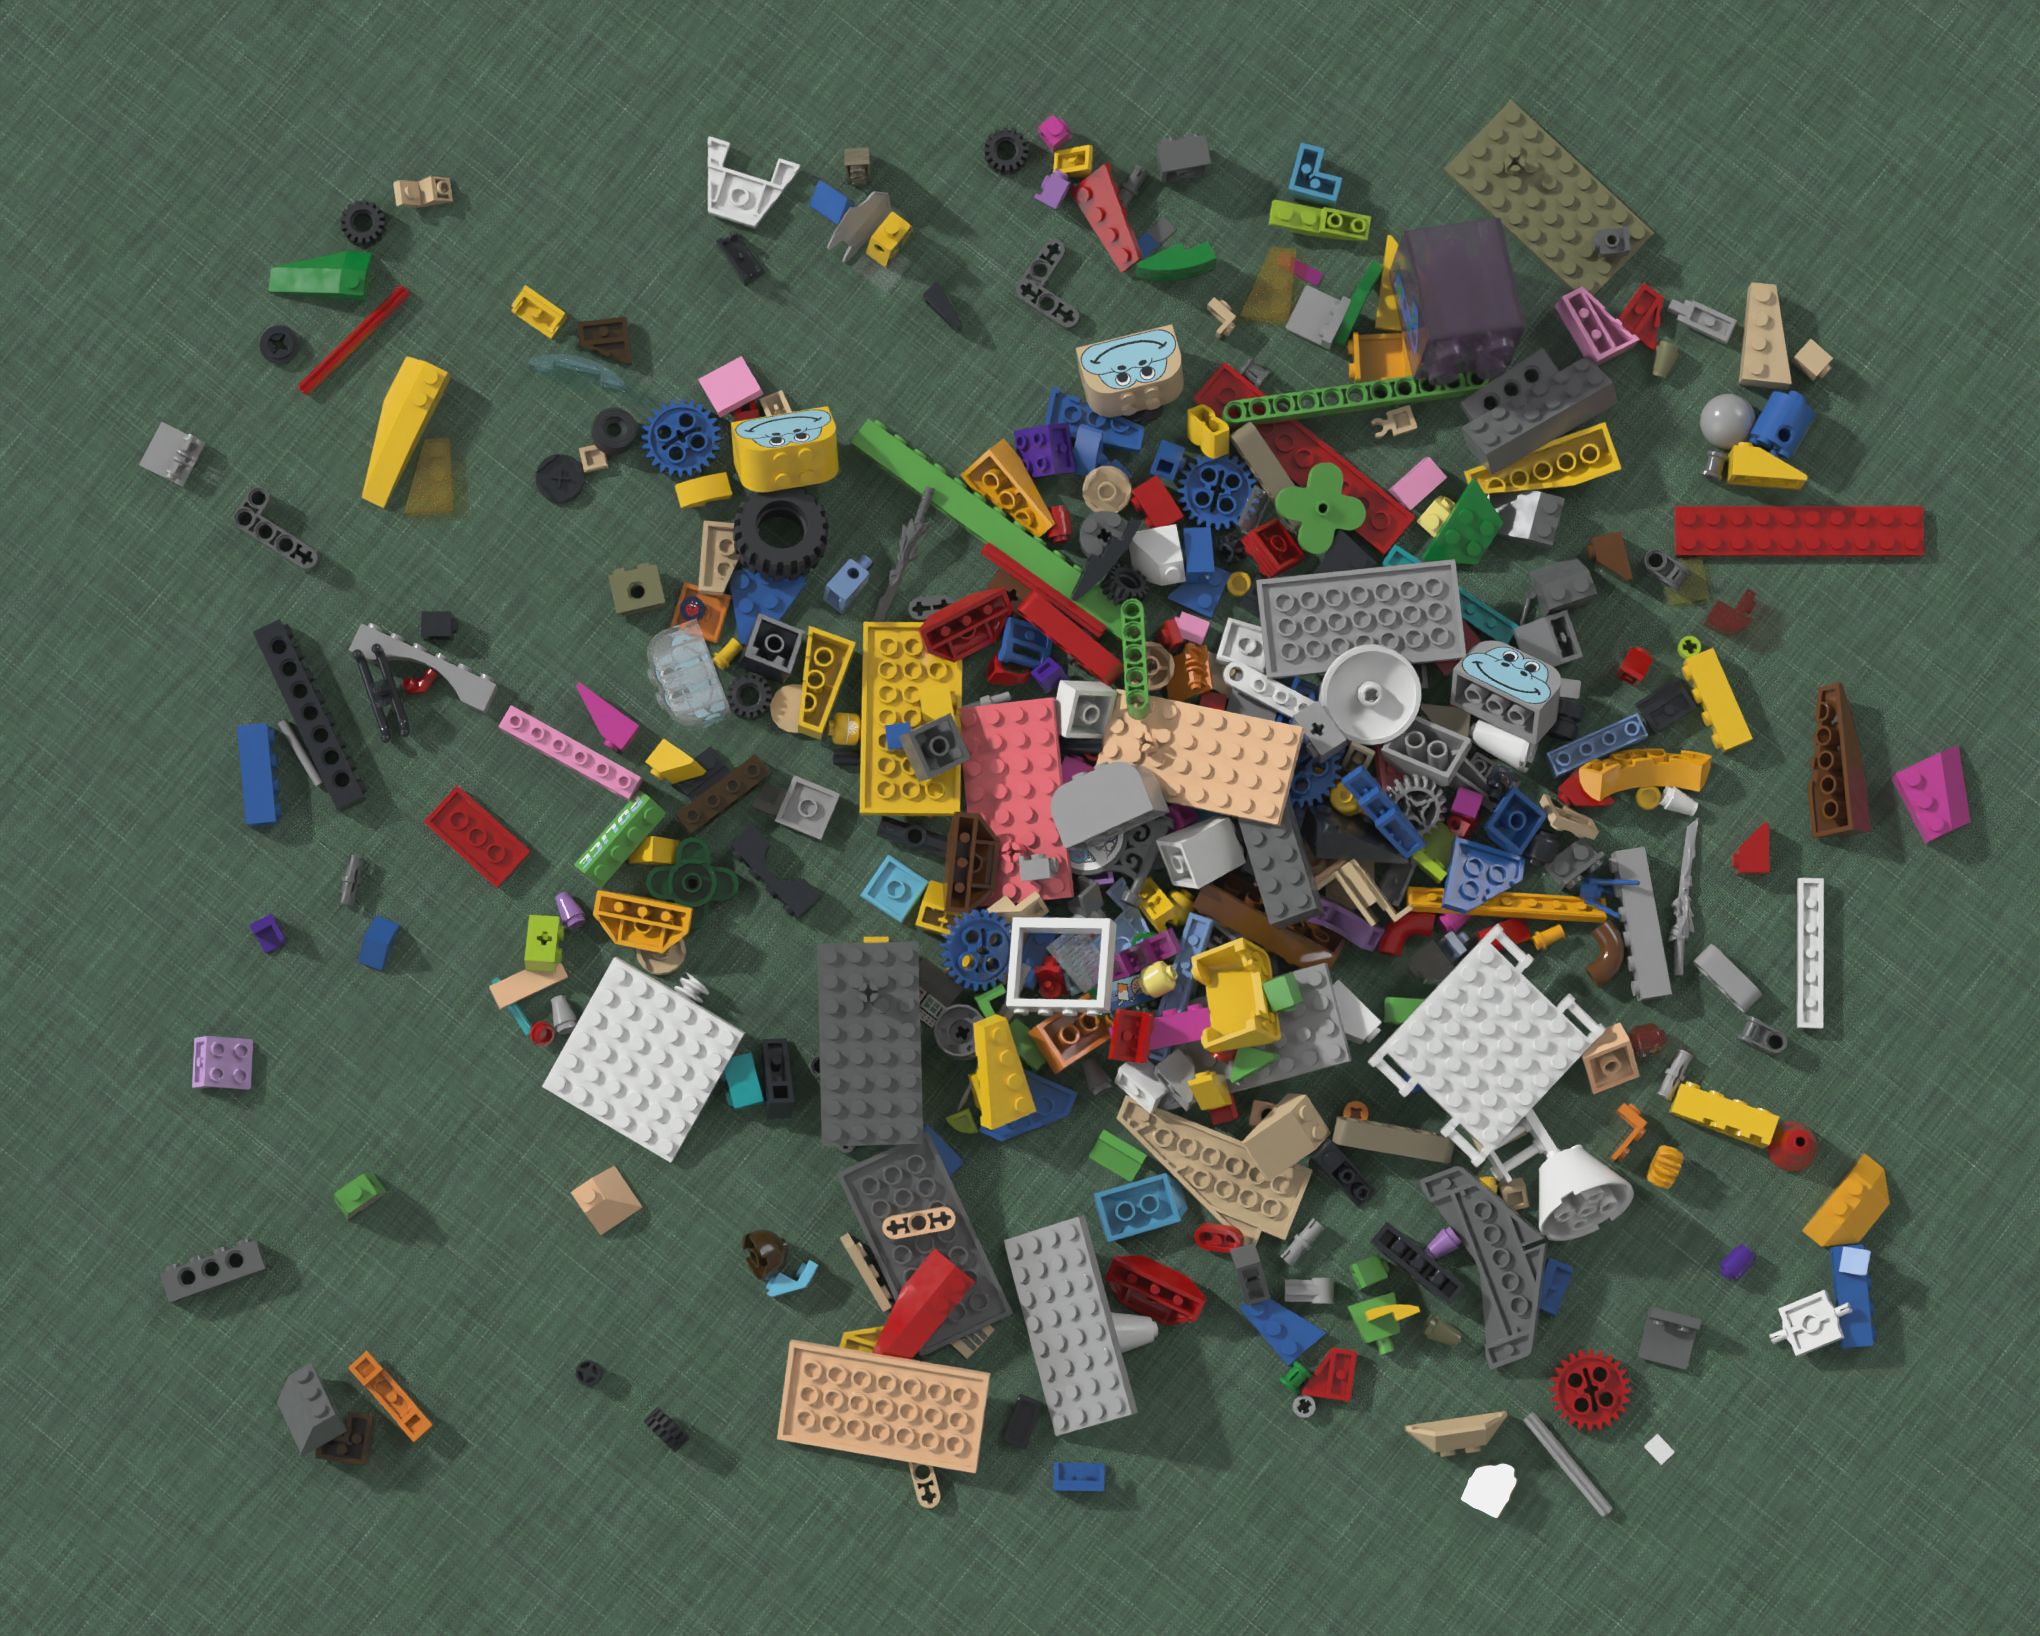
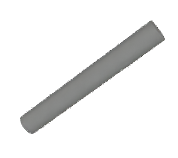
[278,719,324,787]

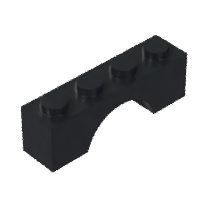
[730,824,821,919]

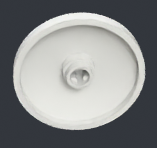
[1321,644,1421,745]

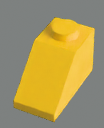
[645,739,706,784]

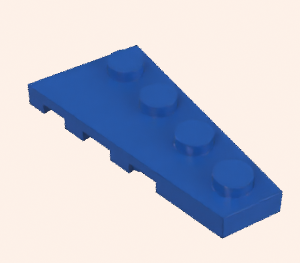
[1044,386,1145,453]

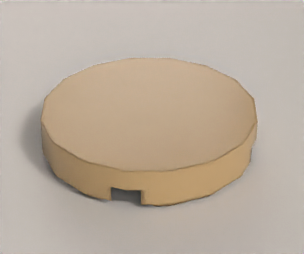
[1083,466,1131,513]
[770,684,802,734]
[636,938,686,976]

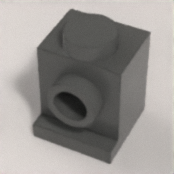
[1592,226,1631,258]

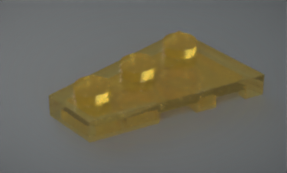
[1239,247,1296,323]
[404,438,454,515]

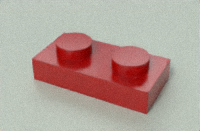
[1154,618,1183,654]

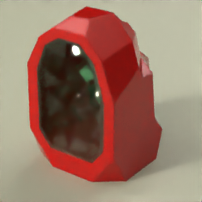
[986,654,1030,686]

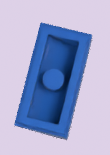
[810,180,854,225]

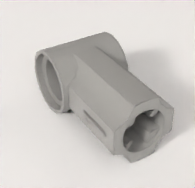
[1285,1278,1334,1304]

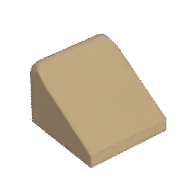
[1498,1177,1529,1210]

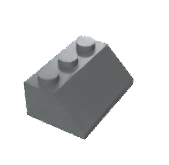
[277,1363,347,1456]

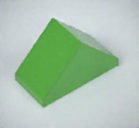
[1229,1046,1281,1083]

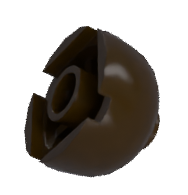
[742,1230,789,1281]

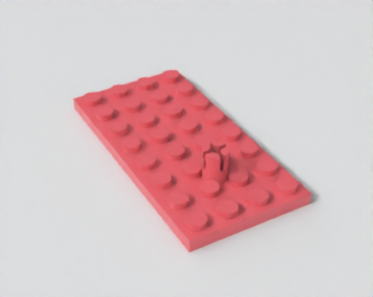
[957,697,1074,907]

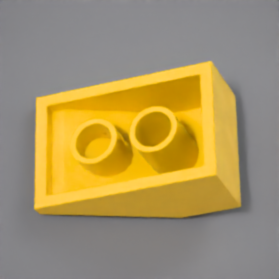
[1726,442,1807,490]

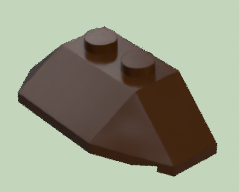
[943,811,1000,914]

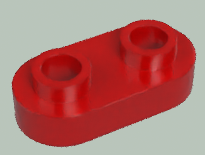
[1194,1223,1244,1253]

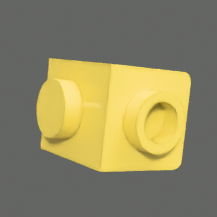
[1417,495,1455,537]

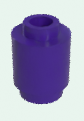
[1719,1244,1756,1282]

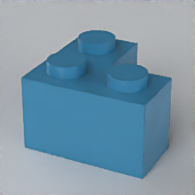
[1287,143,1342,208]

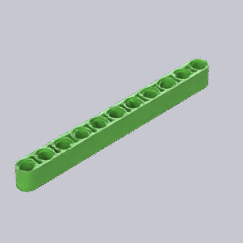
[1222,367,1489,428]

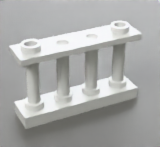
[1479,1109,1557,1183]

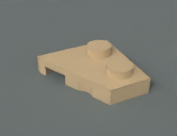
[1540,794,1599,840]

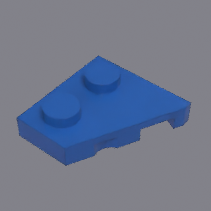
[1167,566,1231,619]

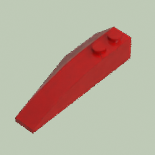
[872,1248,975,1360]

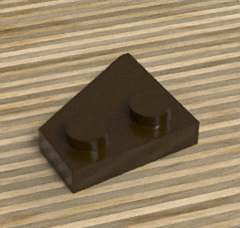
[578,317,632,365]

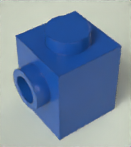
[1150,439,1187,481]

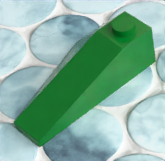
[268,251,372,302]

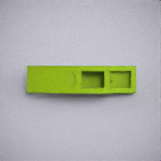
[1269,200,1371,241]

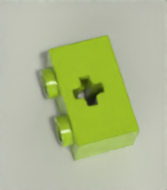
[524,915,565,972]

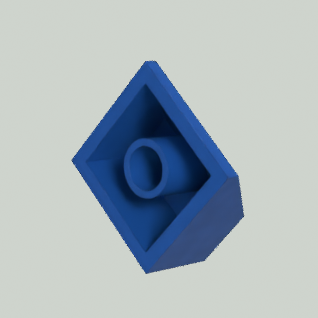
[1484,786,1548,856]

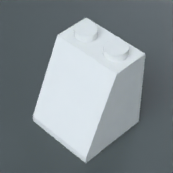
[1156,816,1246,889]
[1333,979,1381,1044]

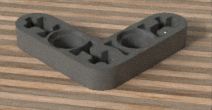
[1016,239,1079,330]

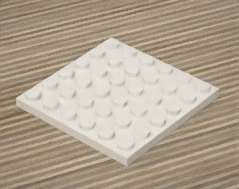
[542,957,746,1163]

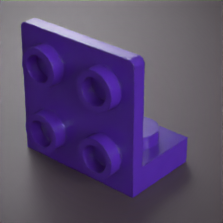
[1014,422,1076,478]

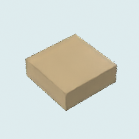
[579,445,609,474]

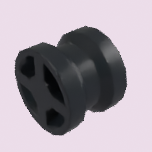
[575,1360,602,1386]

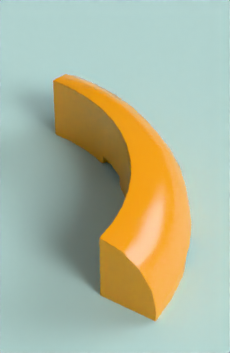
[1579,748,1712,801]

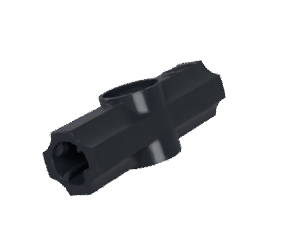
[876,816,948,859]

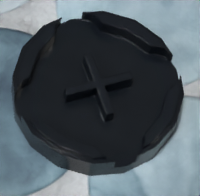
[536,454,585,504]

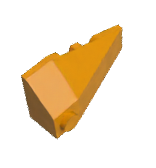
[960,438,1055,537]

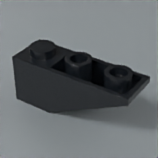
[1308,1138,1378,1209]

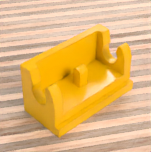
[511,285,567,340]
[1129,877,1178,933]

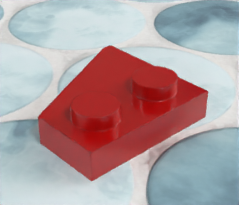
[1301,1348,1357,1402]

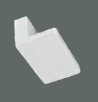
[1114,1059,1169,1114]

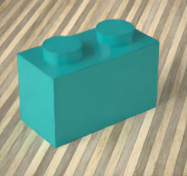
[721,1053,765,1111]

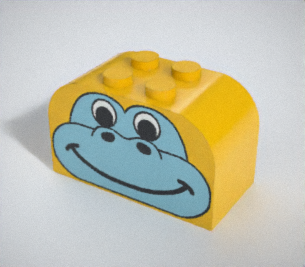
[731,406,839,492]

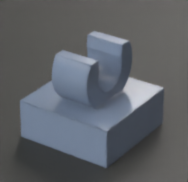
[1436,931,1470,963]

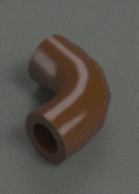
[1585,919,1625,988]

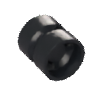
[1546,699,1585,742]

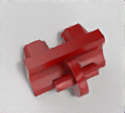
[1035,956,1069,999]

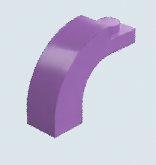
[1307,894,1385,951]

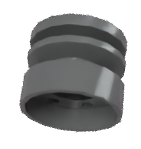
[934,1004,984,1062]

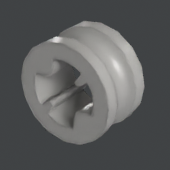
[1292,1395,1316,1418]

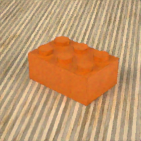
[1028,992,1114,1074]

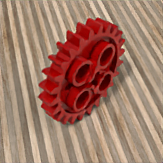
[1548,1349,1632,1431]

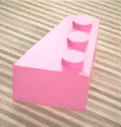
[1555,286,1640,366]

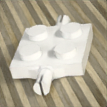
[1770,1290,1852,1357]

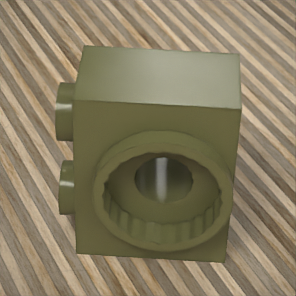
[608,562,667,618]

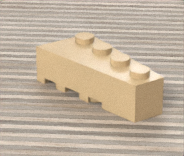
[1739,282,1792,390]

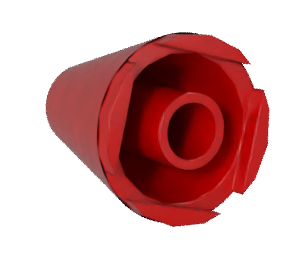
[1767,1121,1818,1171]

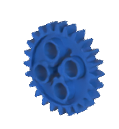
[641,398,722,479]
[1177,453,1258,532]
[1289,731,1343,810]
[939,909,1012,991]

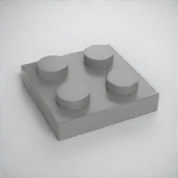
[775,775,840,841]

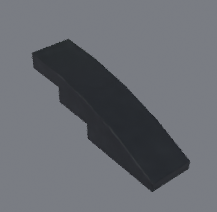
[1070,516,1142,601]

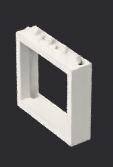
[1006,917,1117,1017]

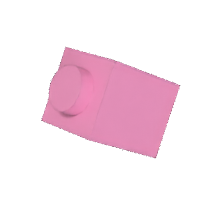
[1175,612,1210,647]

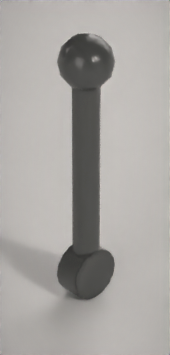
[1519,589,1536,627]

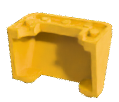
[1191,937,1281,1053]

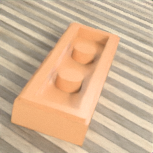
[489,963,568,1010]

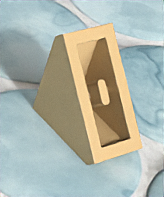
[759,390,792,416]

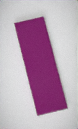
[1276,252,1324,286]

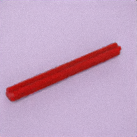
[298,285,410,396]
[981,542,1107,638]

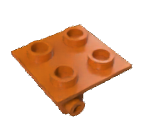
[1166,643,1213,702]

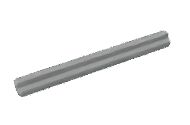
[1524,1413,1612,1517]

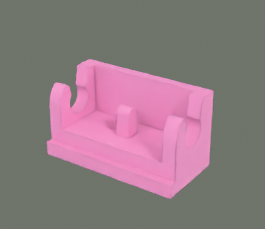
[1388,457,1447,510]

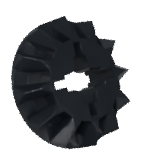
[259,325,300,365]

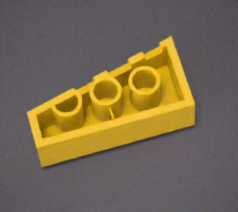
[798,626,856,740]
[973,1014,1036,1130]
[1668,1081,1779,1149]

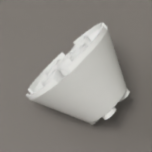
[1539,1145,1634,1241]

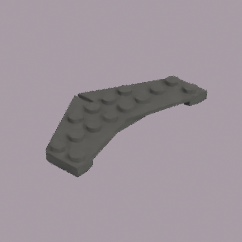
[1419,1166,1548,1370]

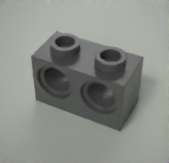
[1230,1243,1271,1306]

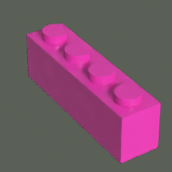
[1109,1003,1211,1050]

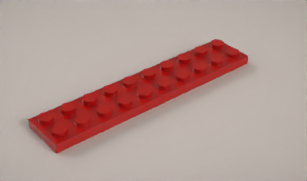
[1193,361,1415,556]
[1674,506,1924,557]

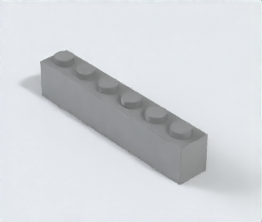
[1609,847,1672,1001]

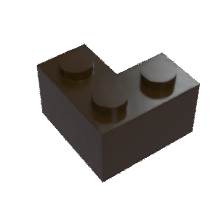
[315,1411,377,1466]

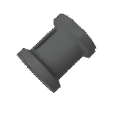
[1239,357,1271,389]
[1700,451,1729,482]

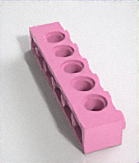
[499,705,643,802]

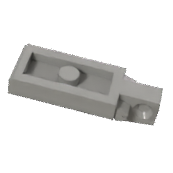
[1667,299,1737,344]

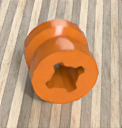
[1342,1101,1368,1120]

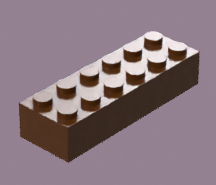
[1192,871,1347,971]

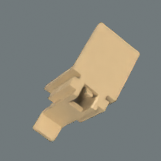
[1316,858,1414,927]

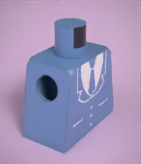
[823,555,874,614]

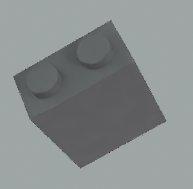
[1528,557,1597,617]

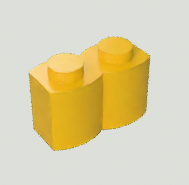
[1187,404,1229,459]

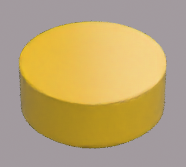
[1227,571,1252,597]
[1635,786,1661,810]

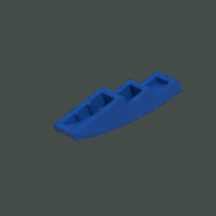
[1342,765,1426,859]

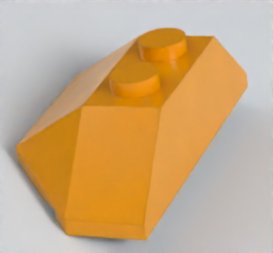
[593,890,693,953]
[1802,1153,1890,1247]

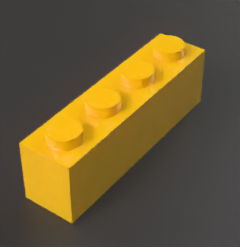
[1682,648,1753,754]

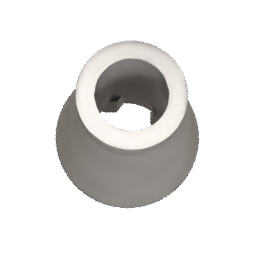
[551,995,578,1034]

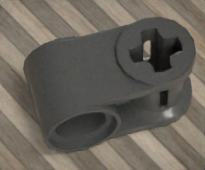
[1644,549,1692,593]
[1737,1016,1787,1056]

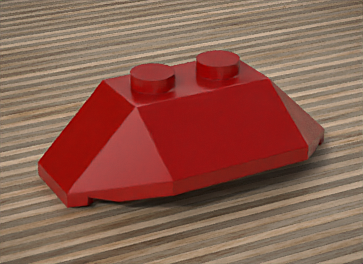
[918,587,1013,663]
[1105,1255,1206,1325]

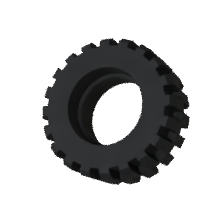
[733,487,829,582]

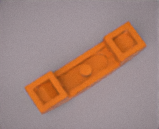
[348,1351,433,1443]

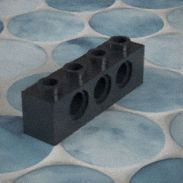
[1370,1222,1465,1307]

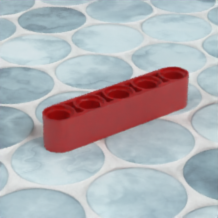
[1016,591,1124,687]

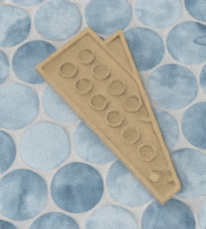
[1117,1095,1313,1246]

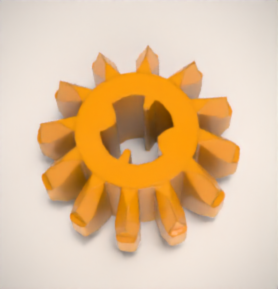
[1647,1145,1684,1189]

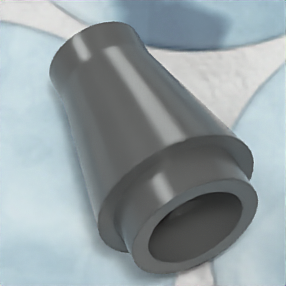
[1082,1058,1113,1097]

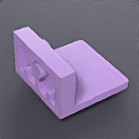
[192,1036,253,1090]

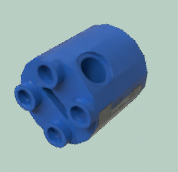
[1747,391,1816,461]

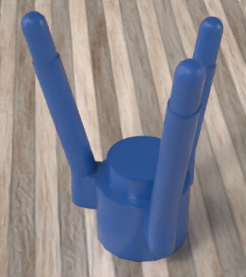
[1580,877,1640,918]

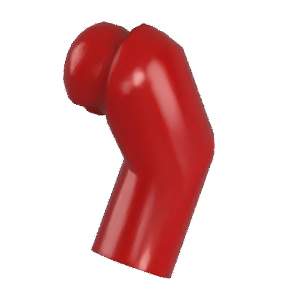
[402,668,439,694]

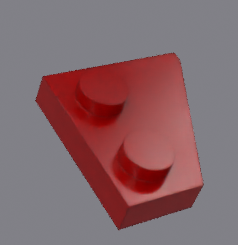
[1617,283,1664,351]

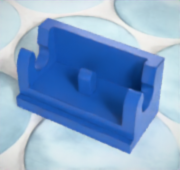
[1181,527,1215,584]
[1539,1258,1574,1316]
[1053,1463,1105,1492]

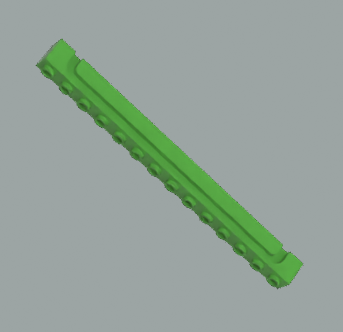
[851,419,1148,644]

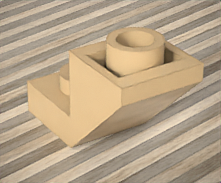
[393,176,453,208]
[986,891,1049,925]

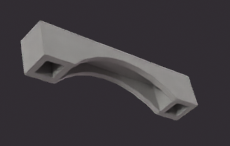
[349,623,498,715]

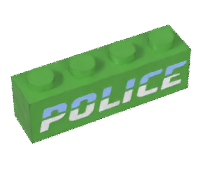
[574,790,667,888]

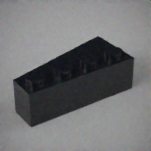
[1314,529,1376,574]

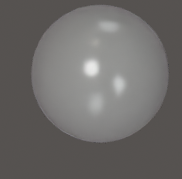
[1700,394,1756,449]

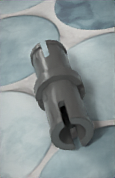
[1118,165,1149,208]
[338,855,365,907]

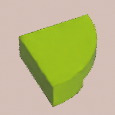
[946,1108,978,1134]

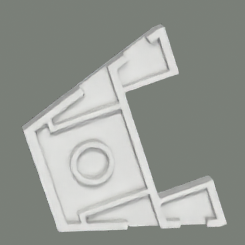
[708,136,800,228]

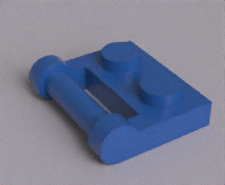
[998,617,1052,669]

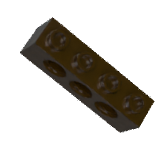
[676,754,772,837]

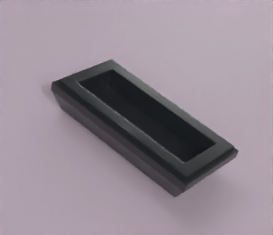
[1002,1394,1043,1450]

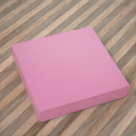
[698,356,763,417]

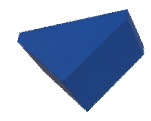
[358,916,400,971]

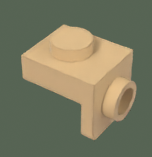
[1207,297,1236,339]

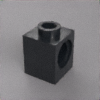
[421,611,458,640]

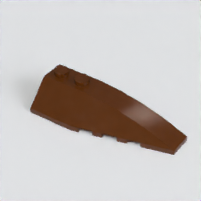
[1808,682,1871,838]

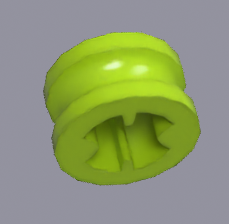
[1678,636,1701,659]

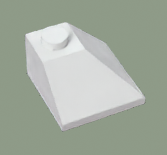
[1129,524,1186,586]

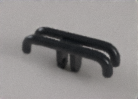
[352,643,410,743]

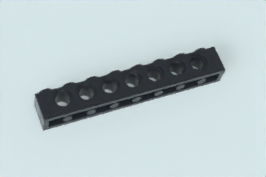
[253,619,367,813]

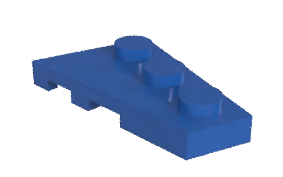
[1239,1299,1326,1366]

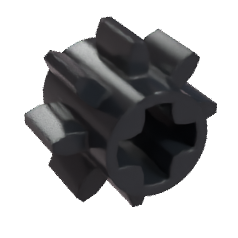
[1216,532,1247,565]

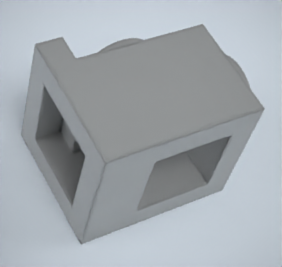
[1018,853,1059,881]

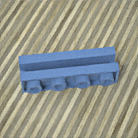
[1544,713,1648,780]

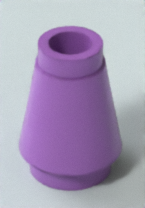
[555,891,586,930]
[1424,1226,1462,1260]

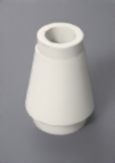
[1659,786,1698,816]

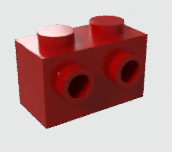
[1130,475,1184,529]

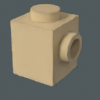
[1791,339,1833,381]

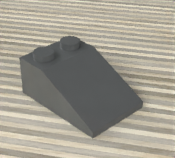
[1487,490,1565,551]

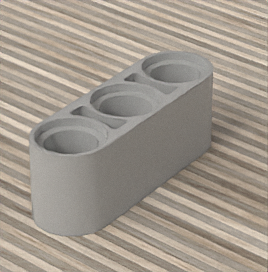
[1693,944,1762,1013]

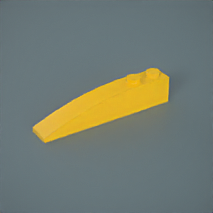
[362,356,451,509]
[1464,422,1622,494]

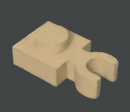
[1371,405,1417,439]

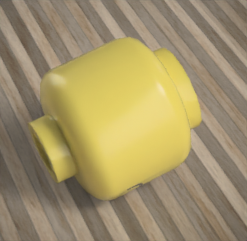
[1138,961,1178,998]

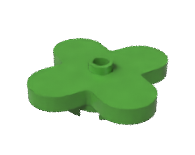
[1275,463,1366,554]

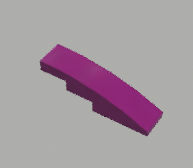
[1080,928,1182,989]

